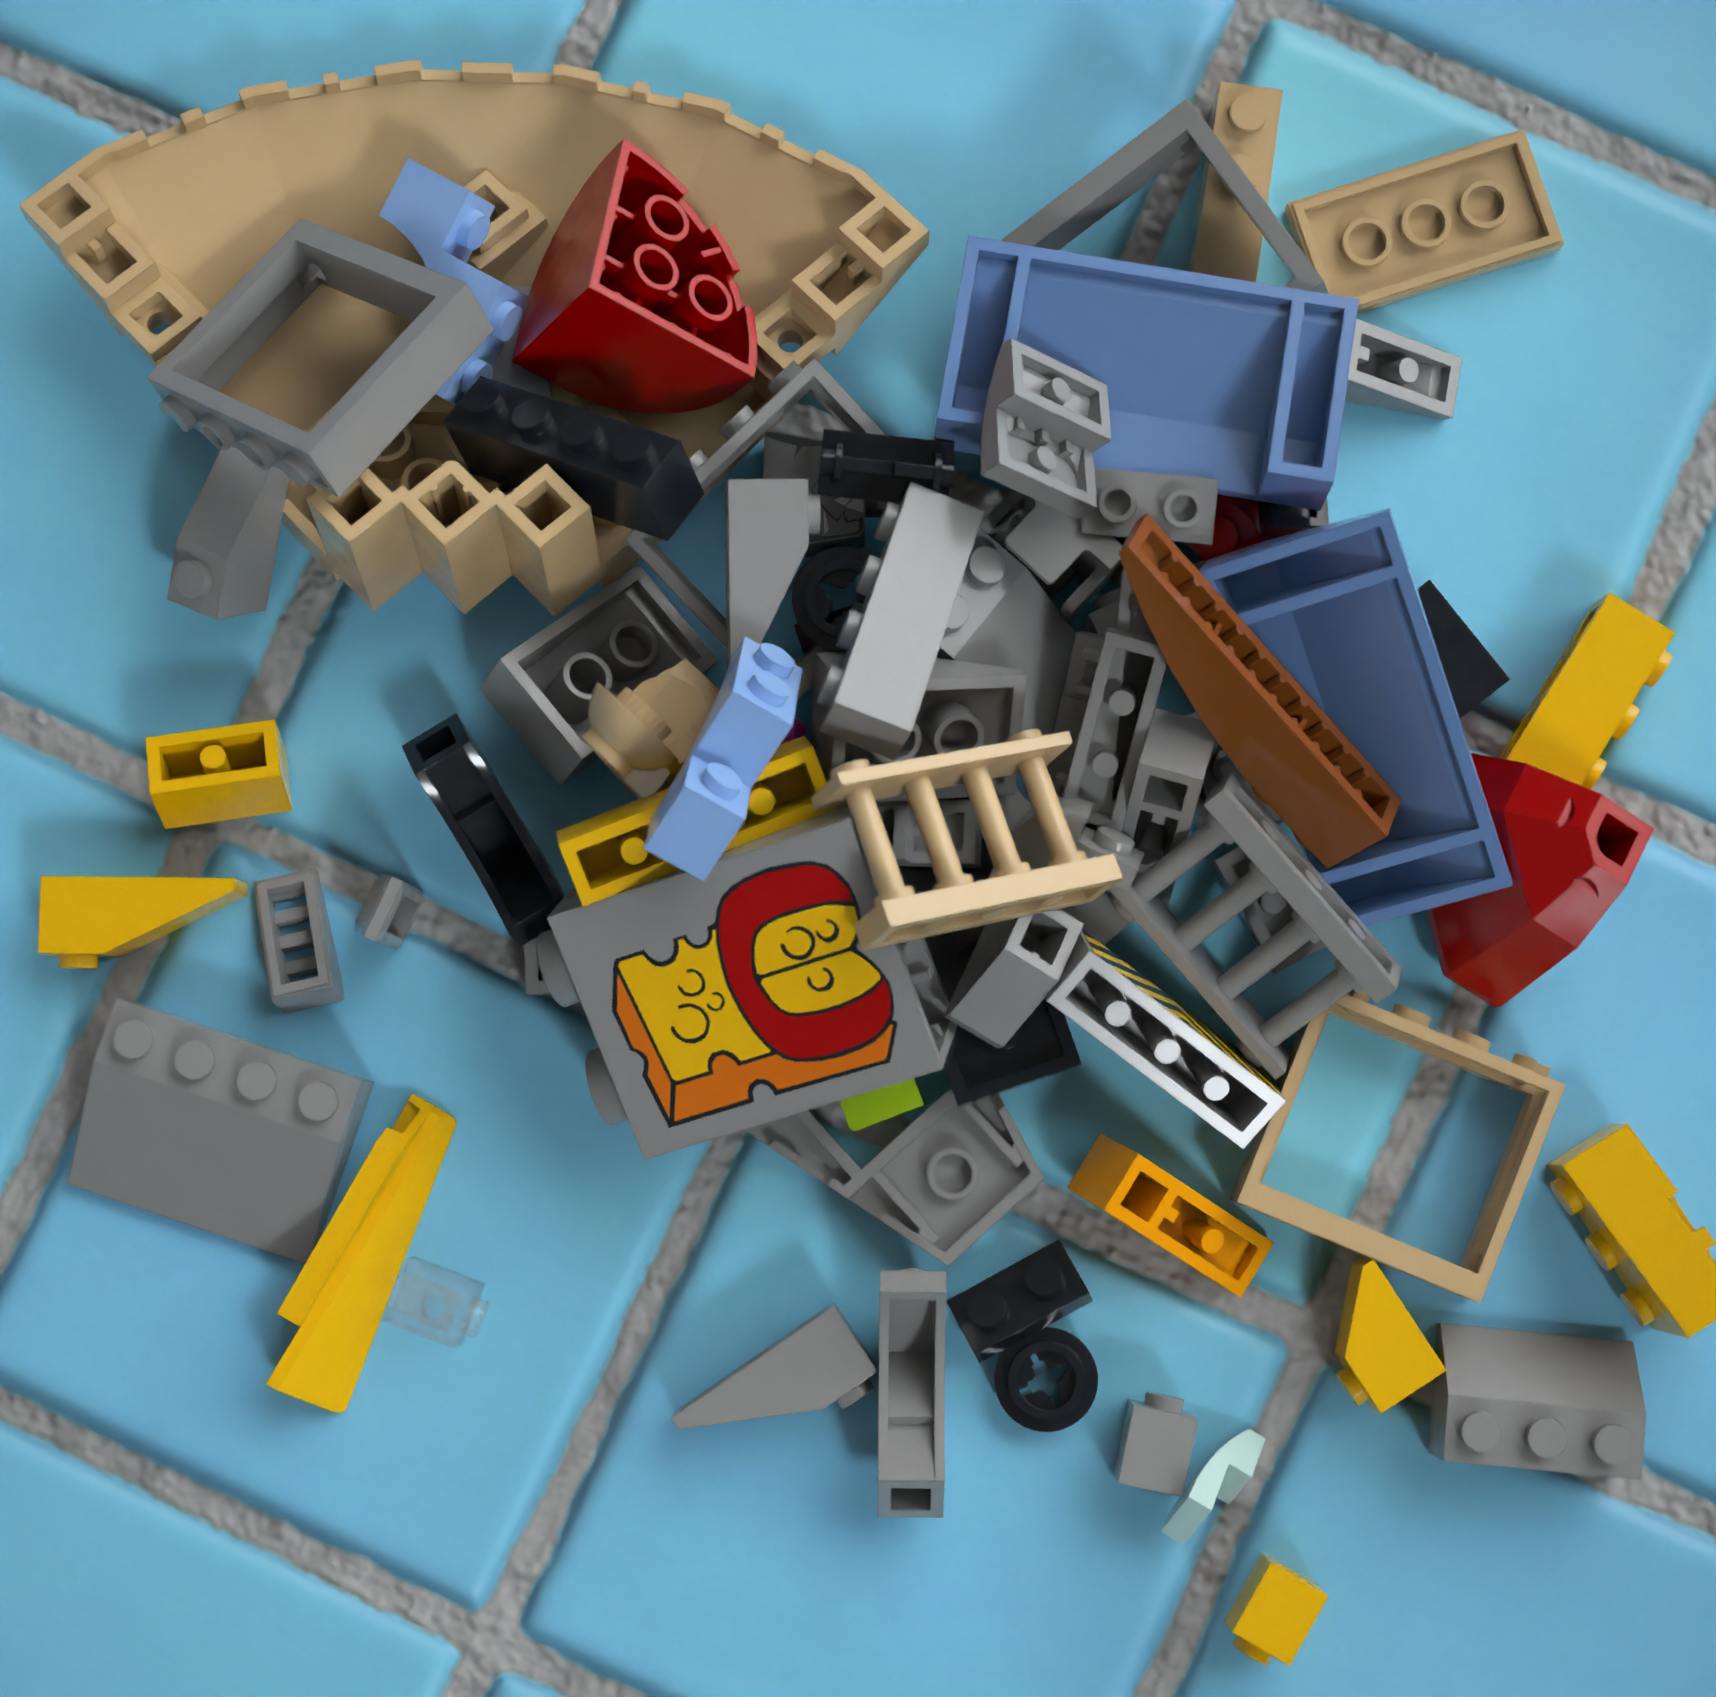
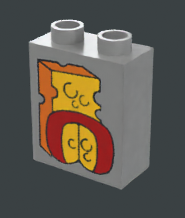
[537,805,957,1160]

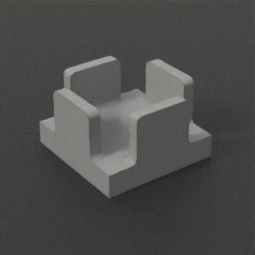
[979,489,1122,623]

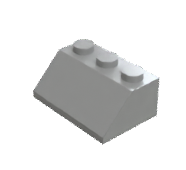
[1428,1323,1646,1480]

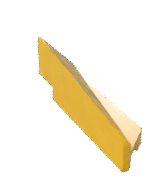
[266,1094,457,1413]

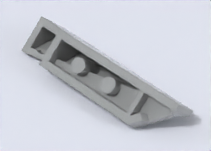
[1063,569,1167,832]

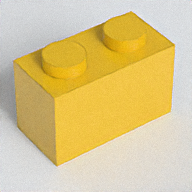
[145,719,293,829]

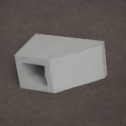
[944,909,1084,1048]

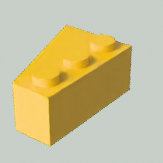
[1547,1124,1716,1338]

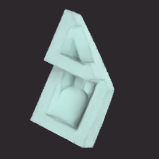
[1160,1429,1266,1545]

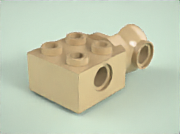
[581,659,720,799]

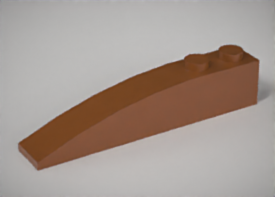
[1118,513,1401,869]

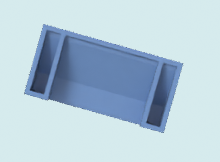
[934,236,1359,511]
[1199,508,1513,927]

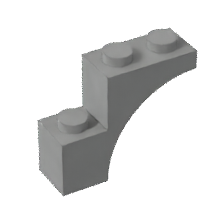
[877,1268,946,1518]

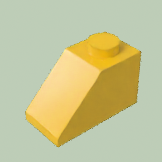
[1334,1256,1447,1414]

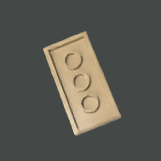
[1285,128,1564,315]

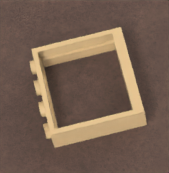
[1229,989,1566,1303]

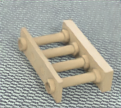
[811,729,1123,951]

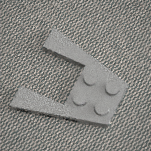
[745,1066,1044,1266]

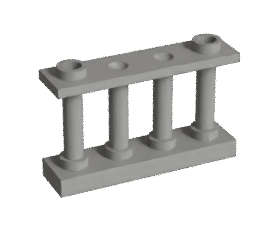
[1108,772,1402,1080]

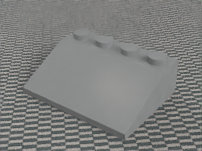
[67,998,374,1264]

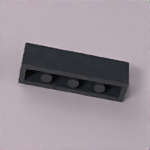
[443,376,704,541]

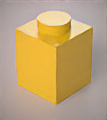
[1224,1553,1328,1666]

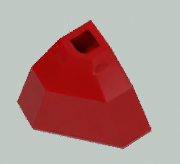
[1425,753,1654,1007]

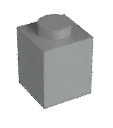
[1113,1391,1198,1497]

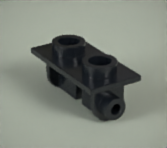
[817,429,955,503]

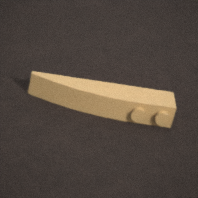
[1189,81,1283,282]

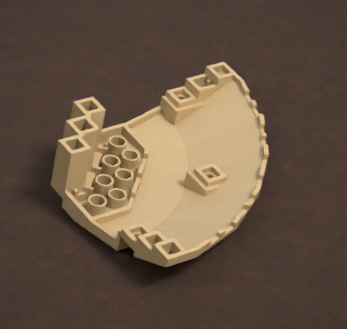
[19,60,929,617]

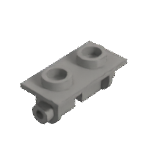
[1081,468,1219,545]

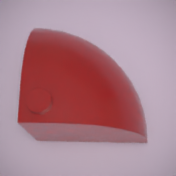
[512,138,757,414]

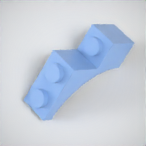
[379,158,528,404]
[644,636,802,882]

